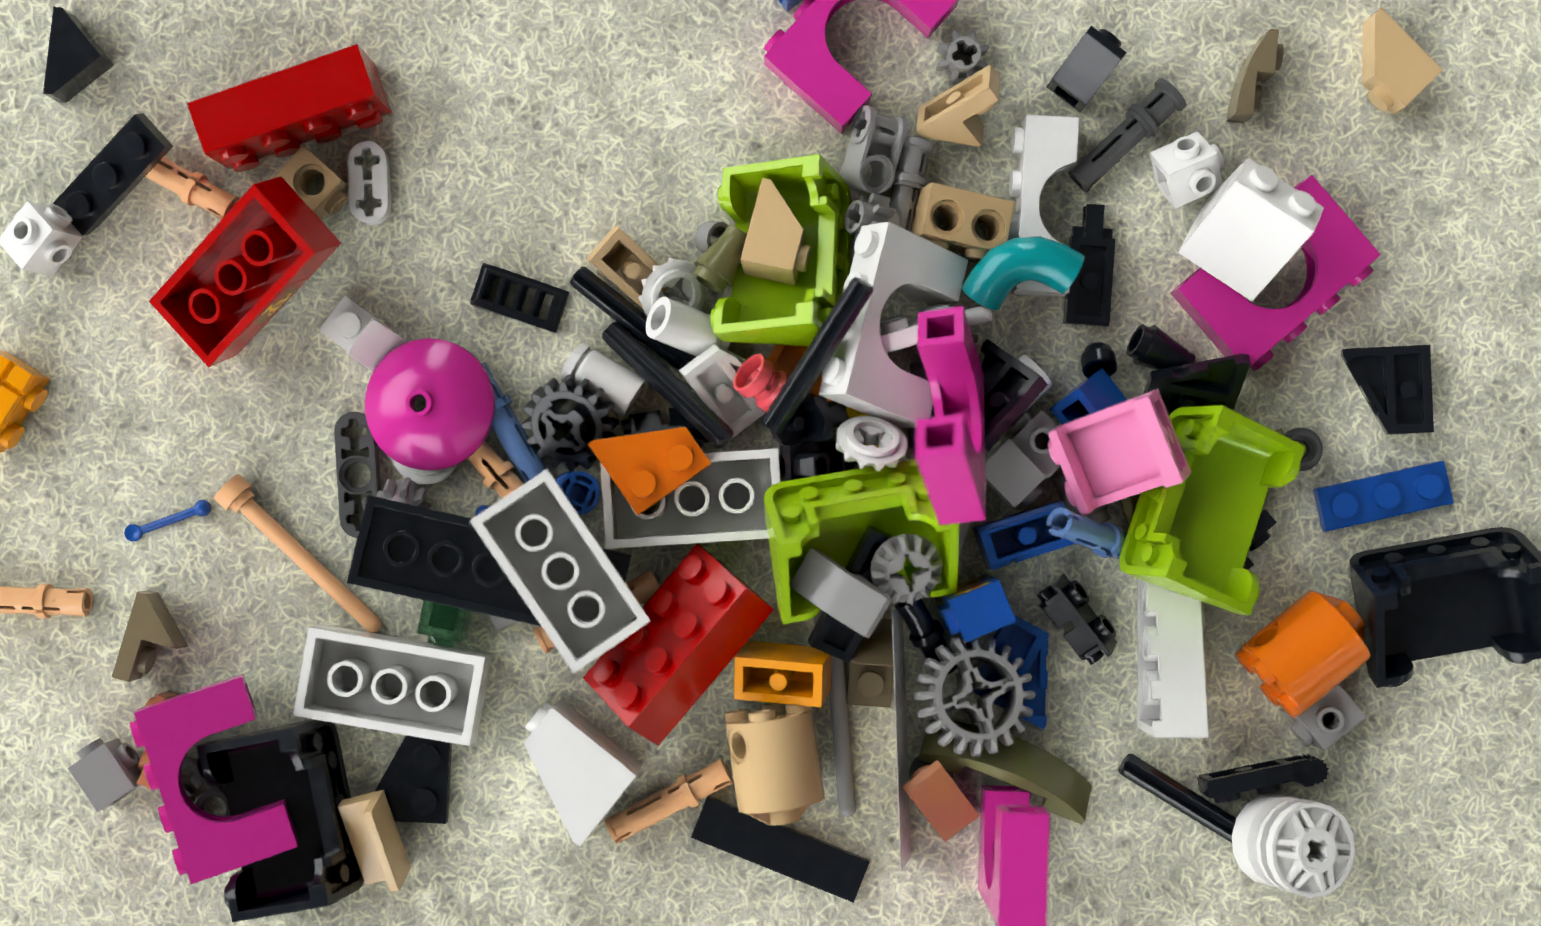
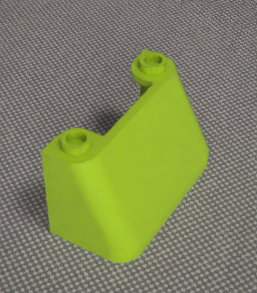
[710,154,852,347]
[1119,405,1306,615]
[764,459,959,624]

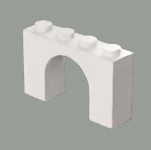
[819,222,968,428]

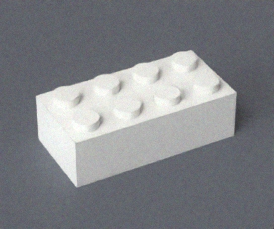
[600,448,780,549]
[470,469,650,673]
[293,624,493,746]

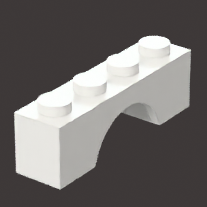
[1008,114,1079,297]

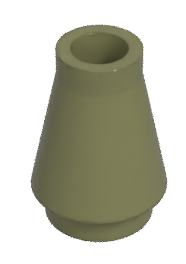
[692,225,747,294]

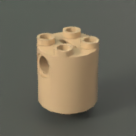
[724,703,825,826]

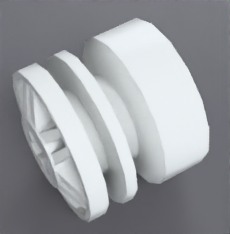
[1232,793,1355,898]

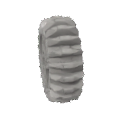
[914,637,1036,757]

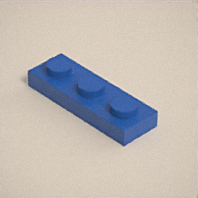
[1313,461,1454,532]

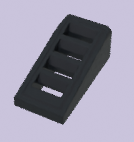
[470,263,570,333]

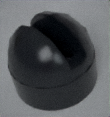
[1081,342,1117,378]

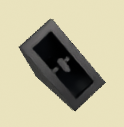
[43,7,114,103]

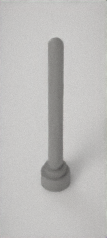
[814,610,856,817]

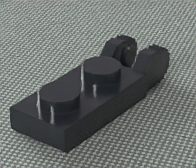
[1197,754,1329,803]

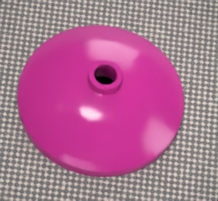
[365,338,495,470]

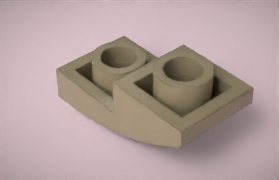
[1227,29,1284,123]

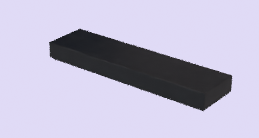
[691,795,870,903]

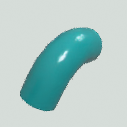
[962,236,1085,310]

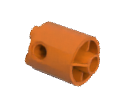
[1235,590,1371,719]

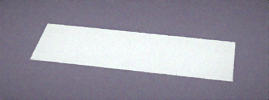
[892,609,911,872]

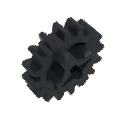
[522,375,619,472]

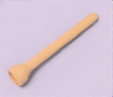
[214,474,382,633]

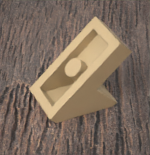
[916,64,1000,146]
[586,225,669,310]

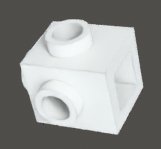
[1150,131,1224,209]
[0,201,83,276]

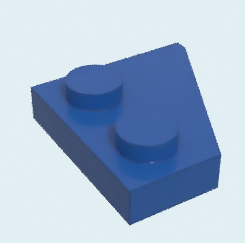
[971,615,1049,730]

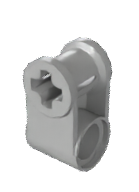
[841,105,909,194]

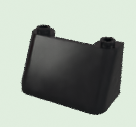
[1349,527,1541,688]
[197,719,364,922]

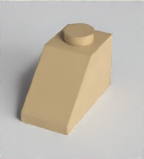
[1362,8,1443,115]
[741,178,811,285]

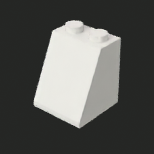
[1178,158,1324,301]
[523,699,642,847]

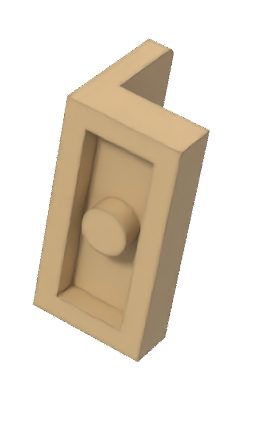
[338,790,411,892]

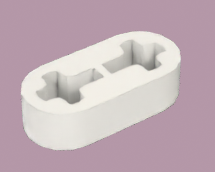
[347,141,392,225]

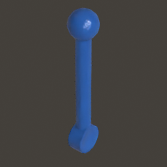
[124,499,212,542]

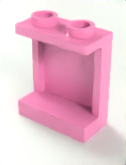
[1048,389,1192,516]

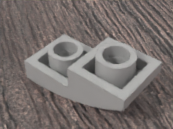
[790,548,893,638]

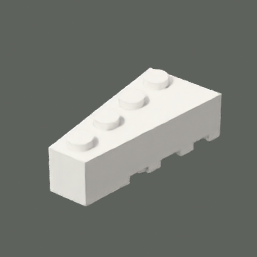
[1137,578,1209,738]

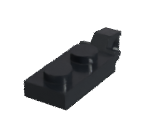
[1063,204,1115,327]

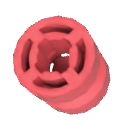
[733,353,789,413]

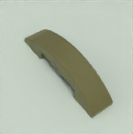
[918,720,1092,824]

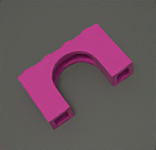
[764,0,959,134]
[1170,175,1381,371]
[916,306,986,525]
[130,674,299,885]
[978,785,1050,926]

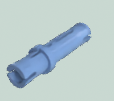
[481,362,551,484]
[1047,507,1127,559]

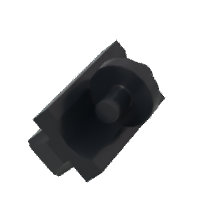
[770,395,849,445]
[779,441,858,482]

